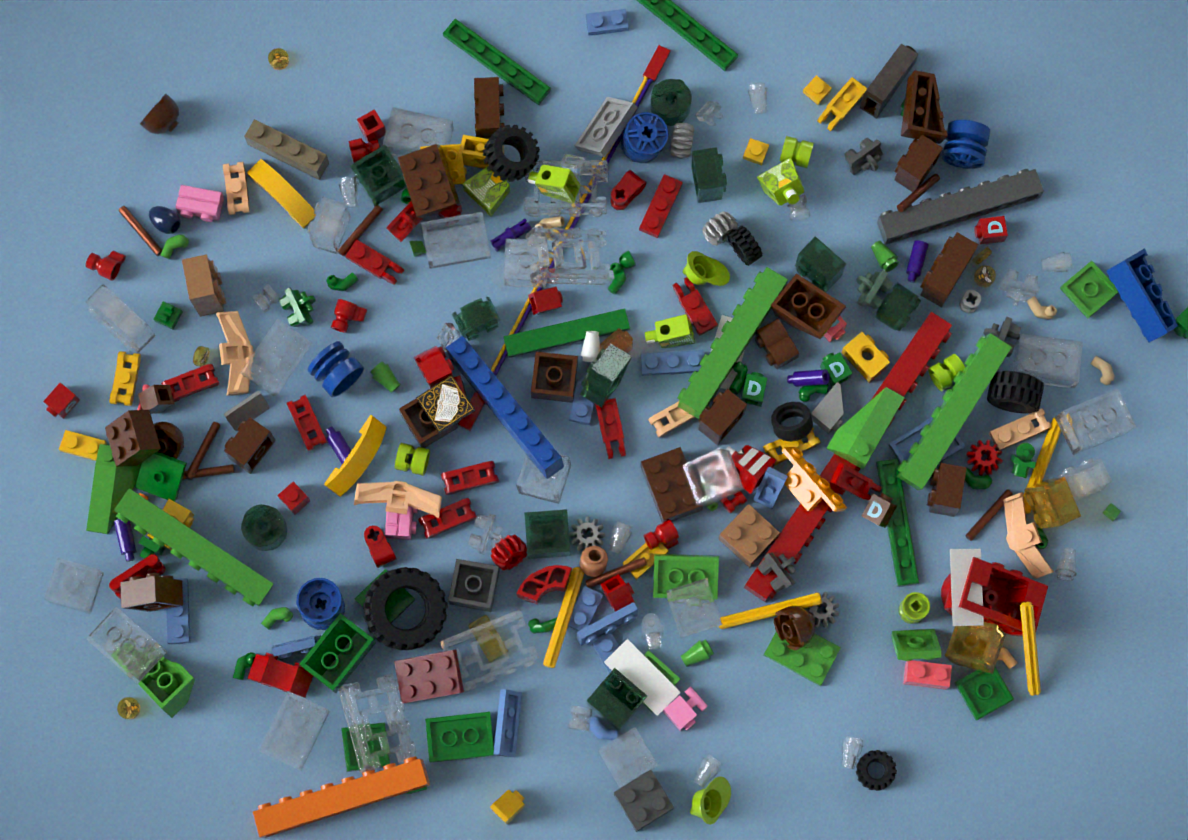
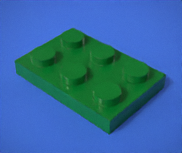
[425,712,495,763]

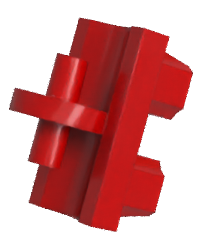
[386,201,422,242]

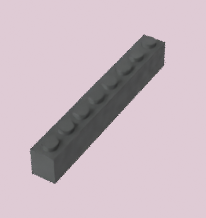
[877,169,1044,245]

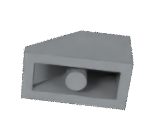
[811,382,844,434]

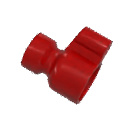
[349,138,381,163]
[86,251,126,281]
[331,299,367,333]
[643,519,679,550]

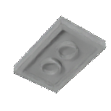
[574,97,638,157]

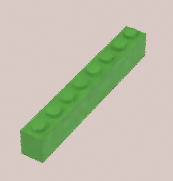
[677,267,788,419]
[897,333,1012,490]
[114,488,273,607]

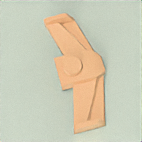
[216,311,254,396]
[354,481,442,518]
[1003,492,1054,579]

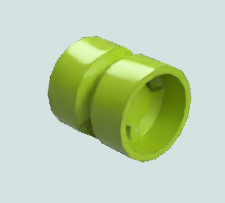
[779,136,814,168]
[928,354,965,392]
[394,442,430,476]
[898,592,930,624]

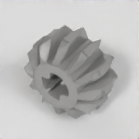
[670,123,694,158]
[702,211,738,246]
[569,516,605,551]
[806,591,839,628]

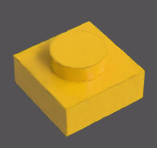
[803,75,832,105]
[743,138,769,166]

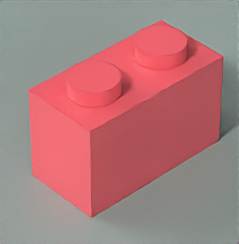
[903,660,952,690]

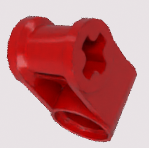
[610,170,647,210]
[364,525,397,568]

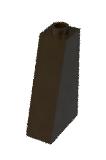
[860,44,918,119]

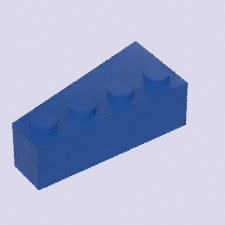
[1106,248,1178,343]

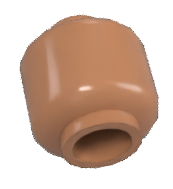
[579,545,608,577]

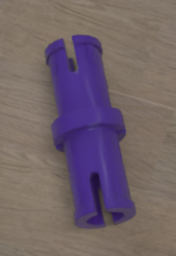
[490,218,532,252]

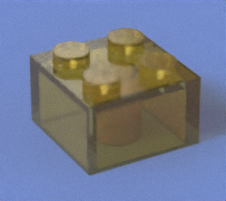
[1024,476,1081,529]
[945,622,1006,674]

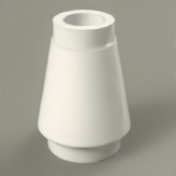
[581,331,601,362]

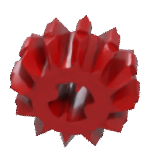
[966,440,1003,476]
[491,535,528,571]

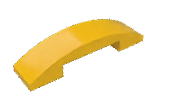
[246,159,318,229]
[324,415,387,497]

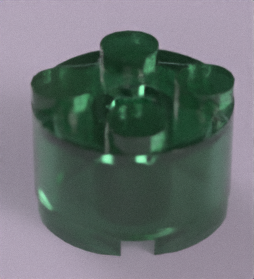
[650,79,692,126]
[874,282,921,331]
[452,297,500,341]
[241,504,287,551]

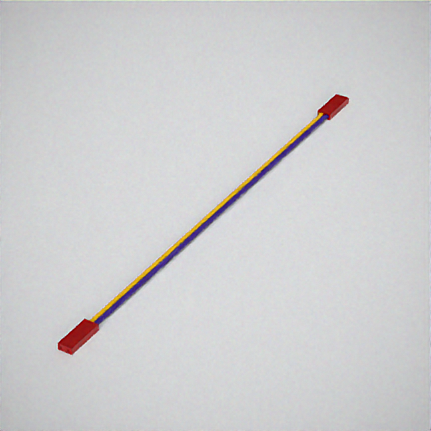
[458,45,671,431]

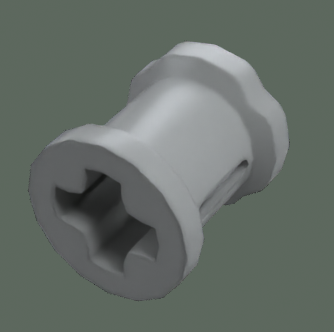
[959,290,981,313]

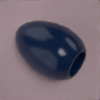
[149,206,181,234]

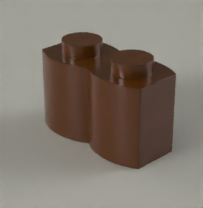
[755,319,800,369]

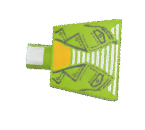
[757,157,805,206]
[528,165,581,204]
[462,167,511,216]
[645,314,695,348]

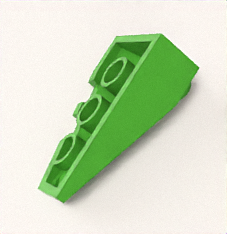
[826,387,905,470]
[86,444,142,534]
[112,641,195,718]

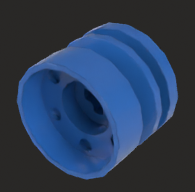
[620,112,669,163]
[942,120,991,169]
[307,341,364,397]
[296,578,345,630]

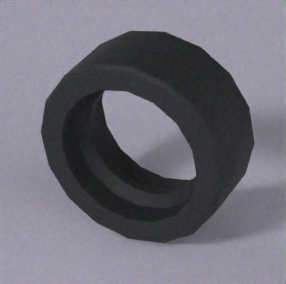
[771,402,813,442]

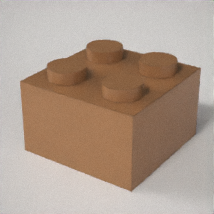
[718,504,780,568]

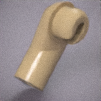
[534,216,565,236]
[1026,296,1057,320]
[1091,356,1115,385]
[986,646,1018,669]

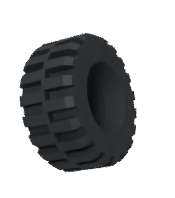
[363,567,448,650]

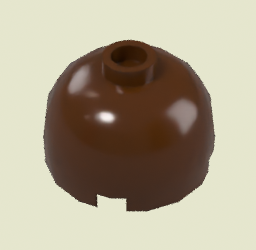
[140,94,179,134]
[154,422,184,459]
[774,605,815,650]

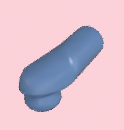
[589,716,618,740]

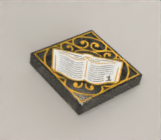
[416,375,475,434]

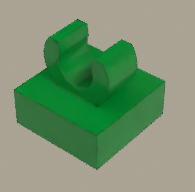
[153,301,183,330]
[138,535,165,559]

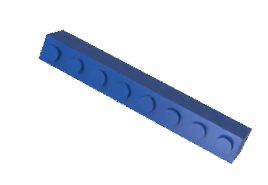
[446,336,564,479]

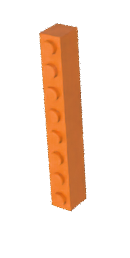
[253,756,430,838]

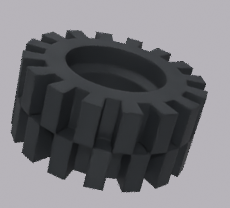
[727,226,763,266]
[856,750,897,791]

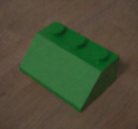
[299,613,376,693]

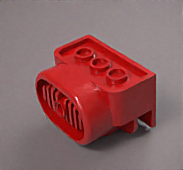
[941,557,1048,636]

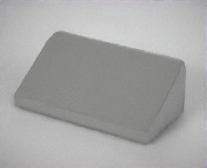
[224,391,269,431]

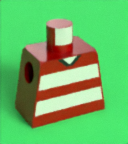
[722,445,777,494]

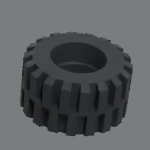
[483,125,540,182]
[987,371,1044,413]

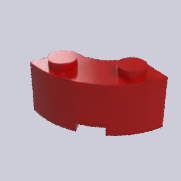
[414,346,455,389]
[516,565,572,604]
[247,653,313,698]

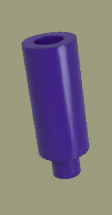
[906,240,929,283]
[787,369,829,387]
[325,426,351,464]
[114,519,136,562]

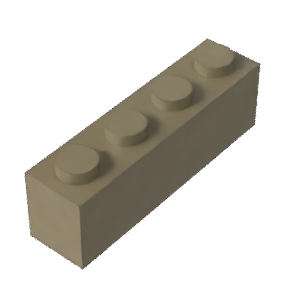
[244,119,329,180]

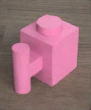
[663,687,708,731]

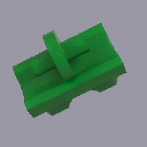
[279,288,316,327]
[1010,443,1036,478]

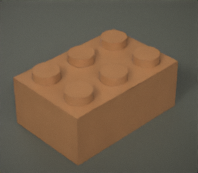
[182,254,226,317]

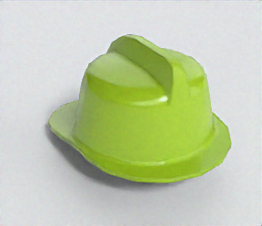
[682,251,730,286]
[690,776,731,825]

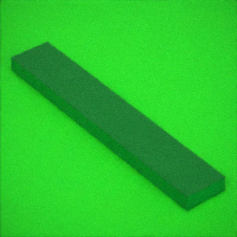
[637,0,738,71]
[443,19,551,105]
[503,308,630,358]
[876,459,919,587]

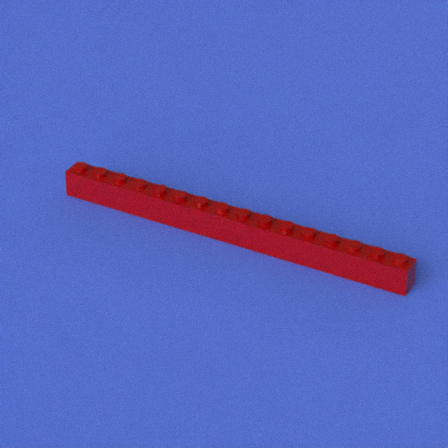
[744,312,952,602]

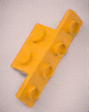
[782,447,847,512]

